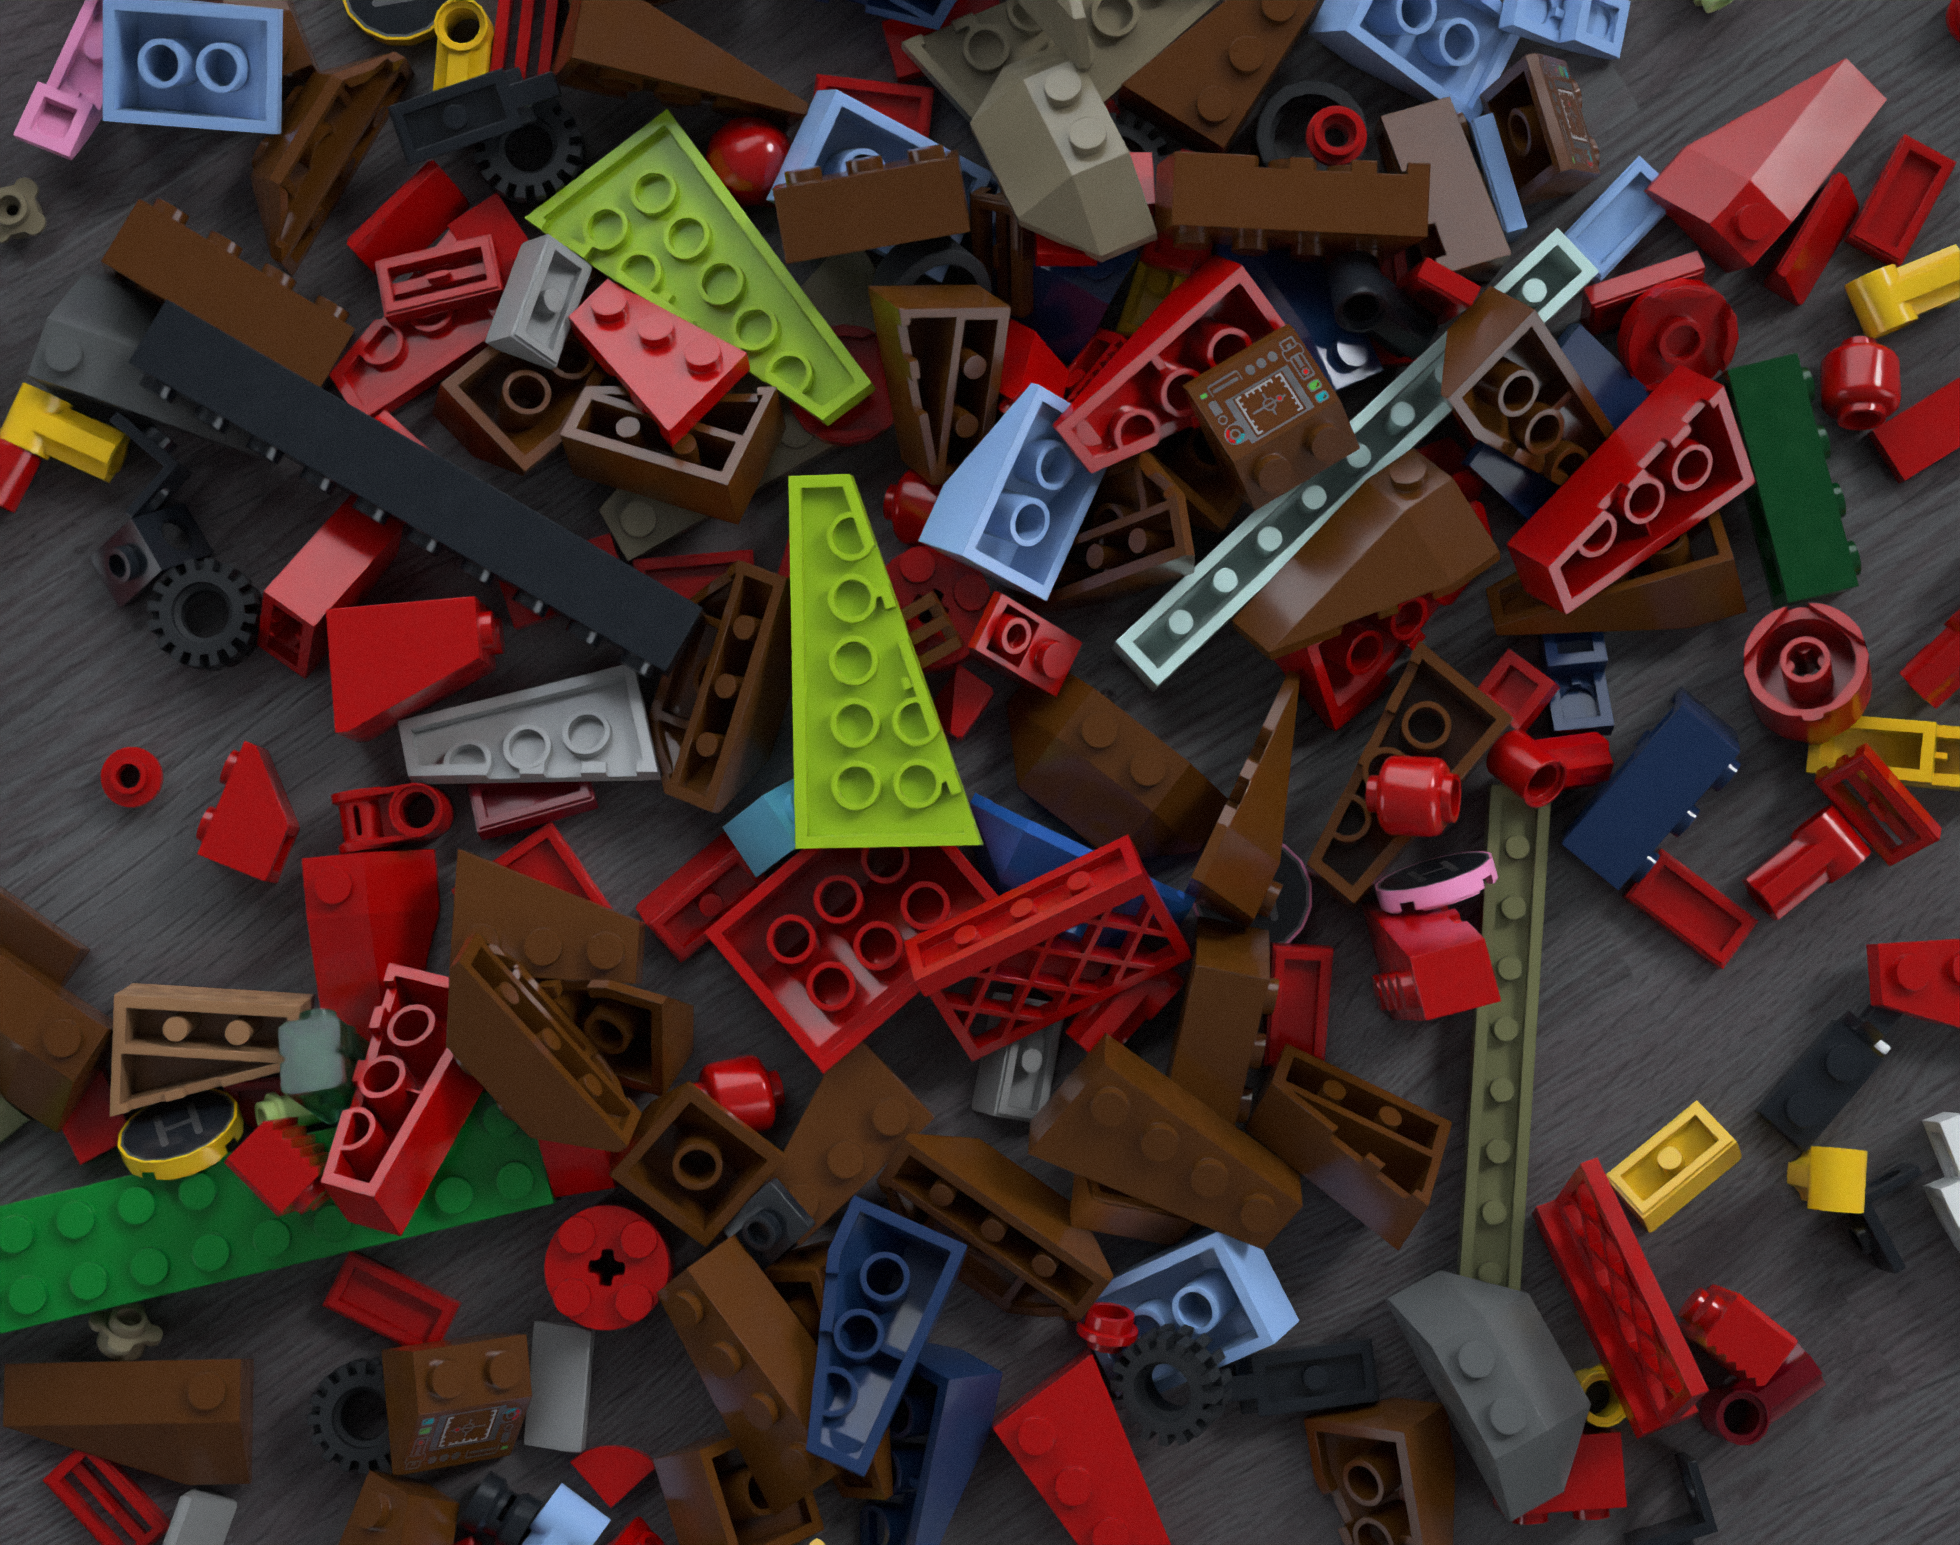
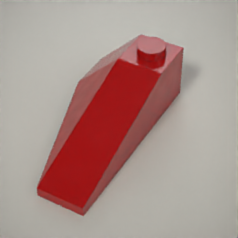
[1052,254,1286,474]

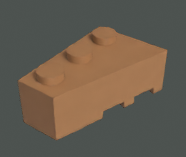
[110,983,315,1117]

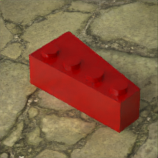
[1506,365,1756,615]
[1361,899,1501,1021]
[320,963,484,1236]
[992,1347,1171,1545]

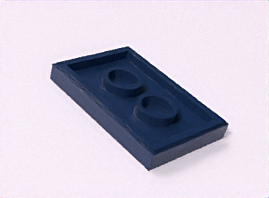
[1460,323,1651,524]

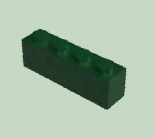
[1713,352,1861,610]

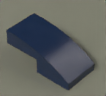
[1538,632,1615,738]

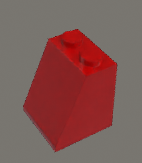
[326,596,505,742]

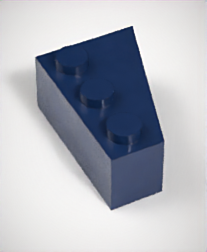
[1561,686,1741,890]

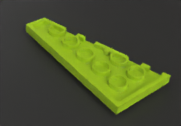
[525,109,877,426]
[788,474,984,849]

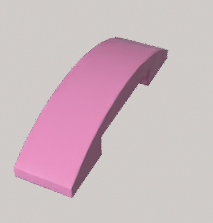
[13,0,103,161]

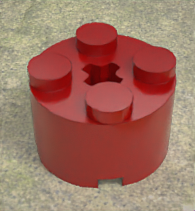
[885,546,991,675]
[1743,603,1872,745]
[544,1201,675,1330]

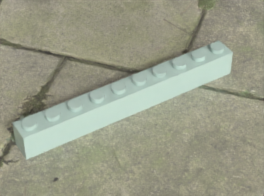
[1112,228,1599,692]

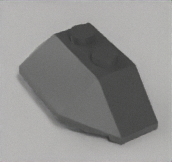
[1385,1270,1591,1522]

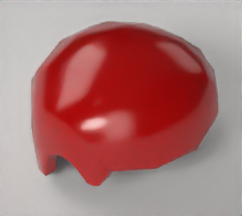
[704,117,793,208]

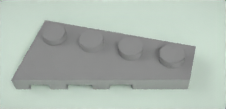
[397,665,661,784]

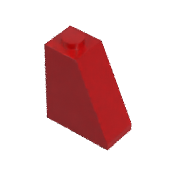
[257,495,404,679]

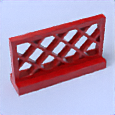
[904,834,1193,1062]
[1531,1157,1709,1439]

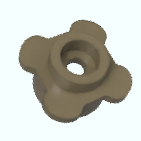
[0,177,47,244]
[88,1302,163,1361]

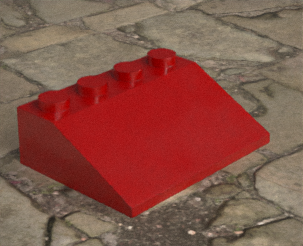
[704,846,998,1074]

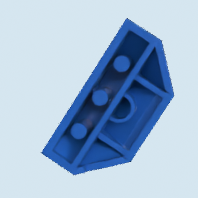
[969,793,1196,948]

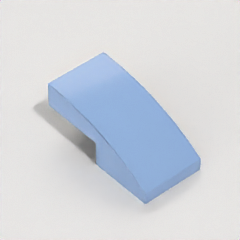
[1498,0,1631,60]

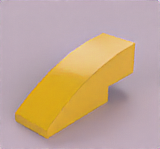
[1806,716,1960,792]

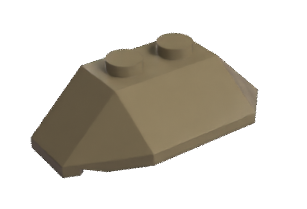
[970,45,1158,263]

